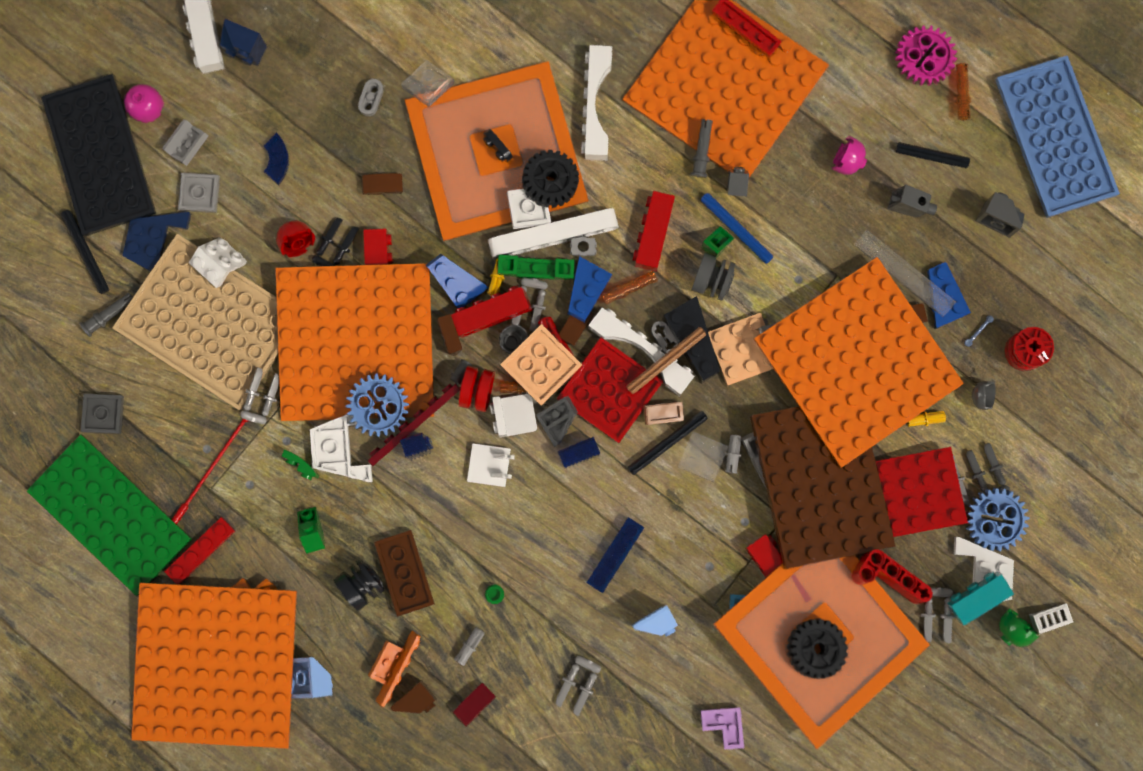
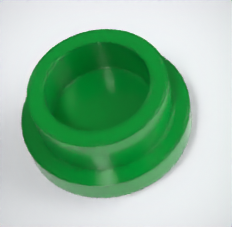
[485,585,504,604]

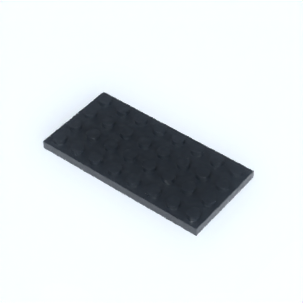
[41,74,157,237]

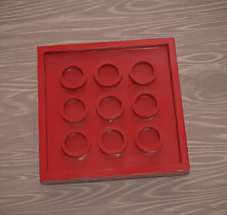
[556,337,663,444]
[876,447,968,537]

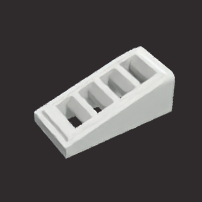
[1029,603,1073,634]

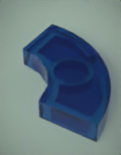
[264,132,289,186]

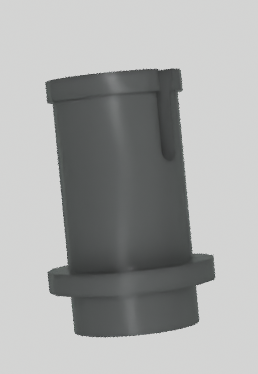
[450,359,472,385]

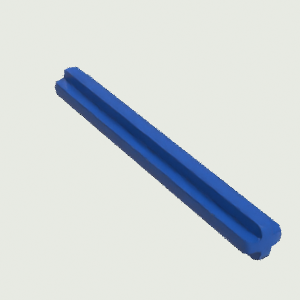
[701,193,773,264]

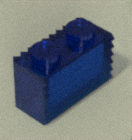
[400,433,434,461]
[558,437,600,470]

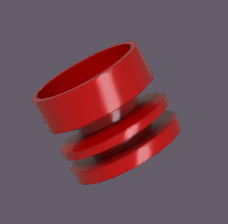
[1004,327,1055,371]

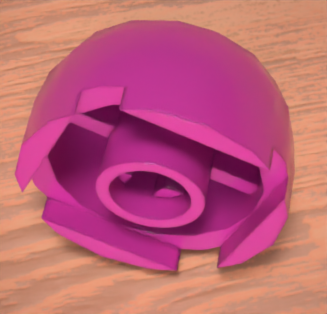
[124,84,164,123]
[832,136,867,175]

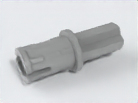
[725,435,741,474]
[454,627,485,666]

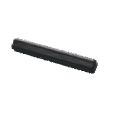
[896,142,970,168]

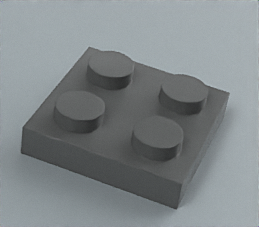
[81,394,124,434]

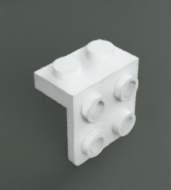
[189,238,247,288]
[490,394,537,438]

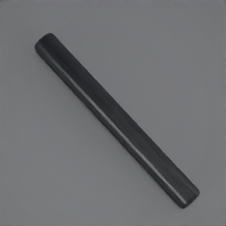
[60,210,109,294]
[628,411,708,475]

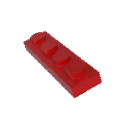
[711,0,782,58]
[164,517,236,584]

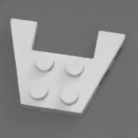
[310,407,373,482]
[951,537,1014,613]

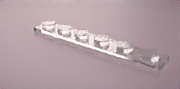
[854,230,956,317]

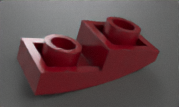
[453,682,496,727]

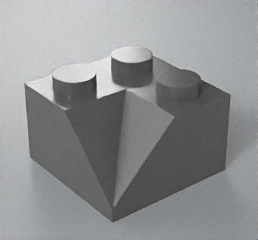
[976,192,1025,238]

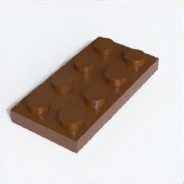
[374,530,435,617]

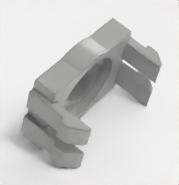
[570,237,597,257]

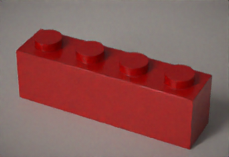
[632,191,675,272]
[363,228,393,265]
[451,286,532,338]
[745,534,811,603]

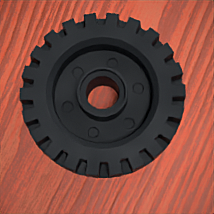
[522,150,579,208]
[787,619,849,679]

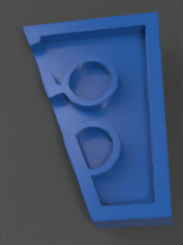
[927,262,971,329]

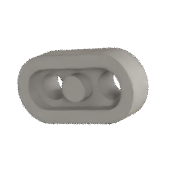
[358,79,384,116]

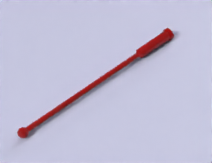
[171,418,249,524]

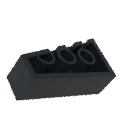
[663,296,720,384]

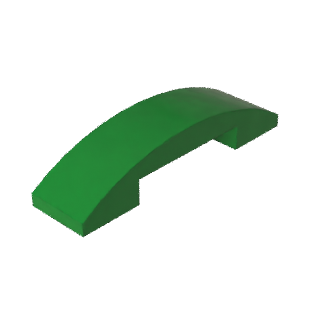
[498,255,574,280]

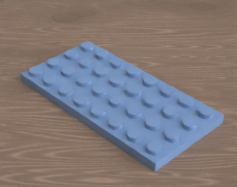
[995,55,1120,218]

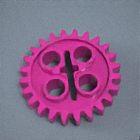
[895,25,957,86]

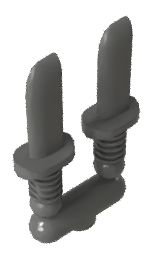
[966,443,1010,495]

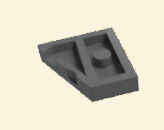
[536,396,578,447]

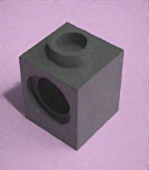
[727,167,749,196]

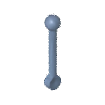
[964,315,994,347]

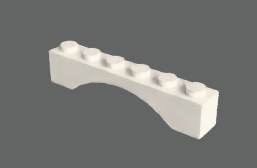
[581,45,612,160]
[588,308,694,397]

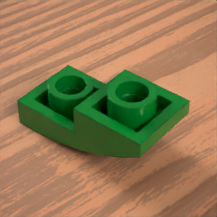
[281,449,319,480]

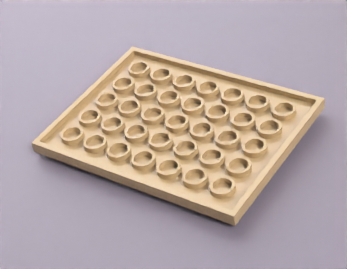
[112,234,279,411]

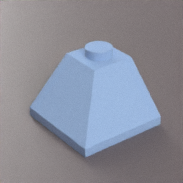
[632,605,678,637]
[292,657,333,698]

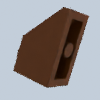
[390,681,437,713]

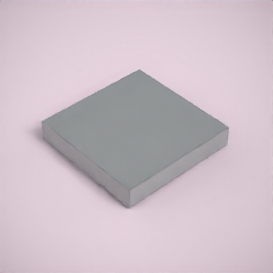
[178,173,220,213]

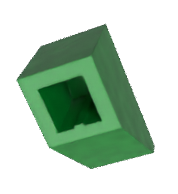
[297,507,325,554]

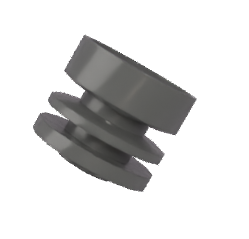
[691,253,736,301]

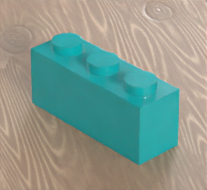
[947,571,1014,626]

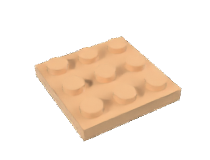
[708,313,773,386]
[500,324,582,406]

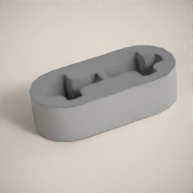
[651,321,679,354]

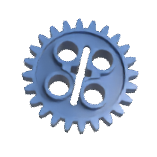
[345,374,409,437]
[966,488,1030,551]

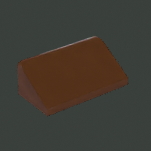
[437,314,462,356]

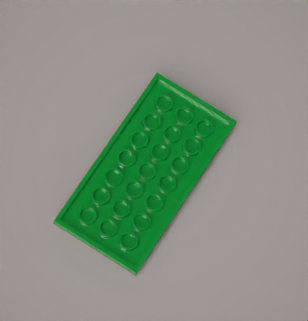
[27,435,192,596]

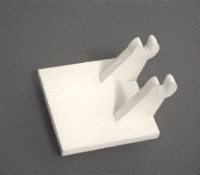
[467,444,515,487]

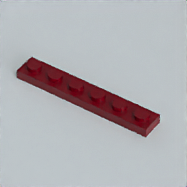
[368,383,460,466]

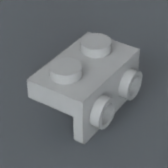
[162,119,208,166]

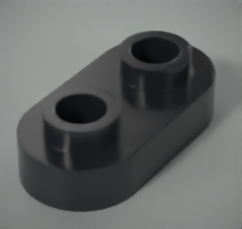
[483,129,513,162]

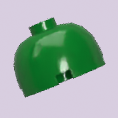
[999,608,1040,647]

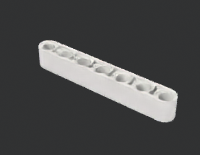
[488,208,619,259]

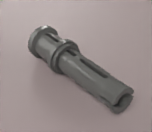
[690,119,713,178]
[79,292,133,337]

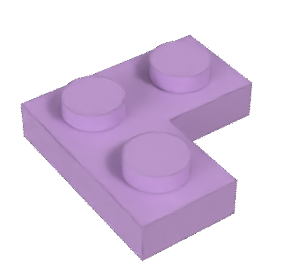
[700,707,744,750]

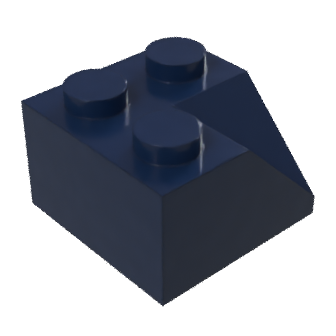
[220,19,267,66]

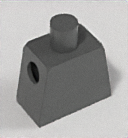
[887,185,937,218]

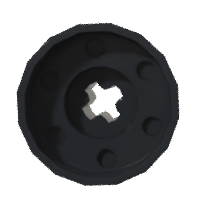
[333,558,385,611]

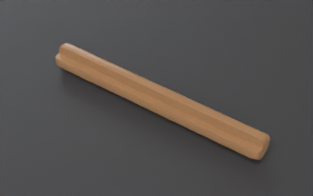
[627,327,706,394]

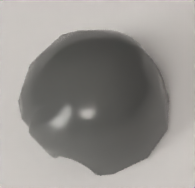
[499,325,529,354]
[972,381,996,410]

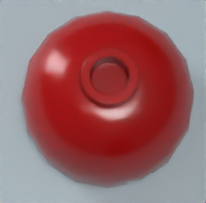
[276,220,316,258]

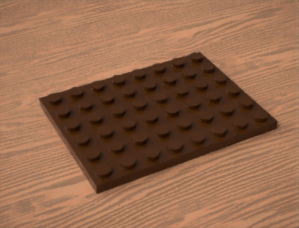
[750,407,896,570]

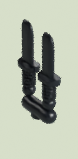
[312,218,359,266]

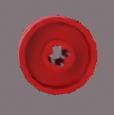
[459,366,495,413]

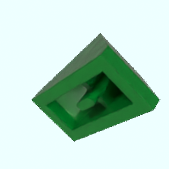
[701,226,735,257]

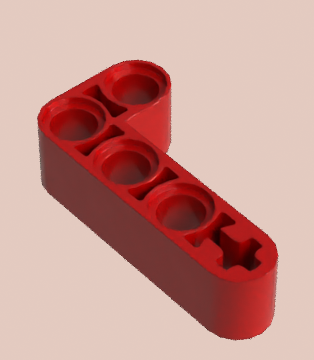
[852,549,933,604]

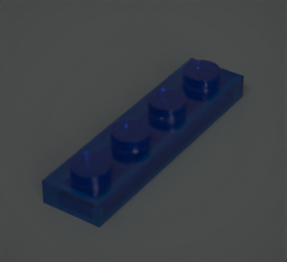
[586,517,645,593]

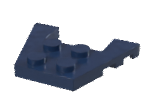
[122,212,191,271]

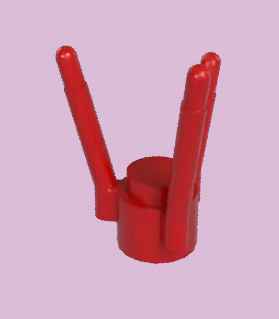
[538,317,574,356]

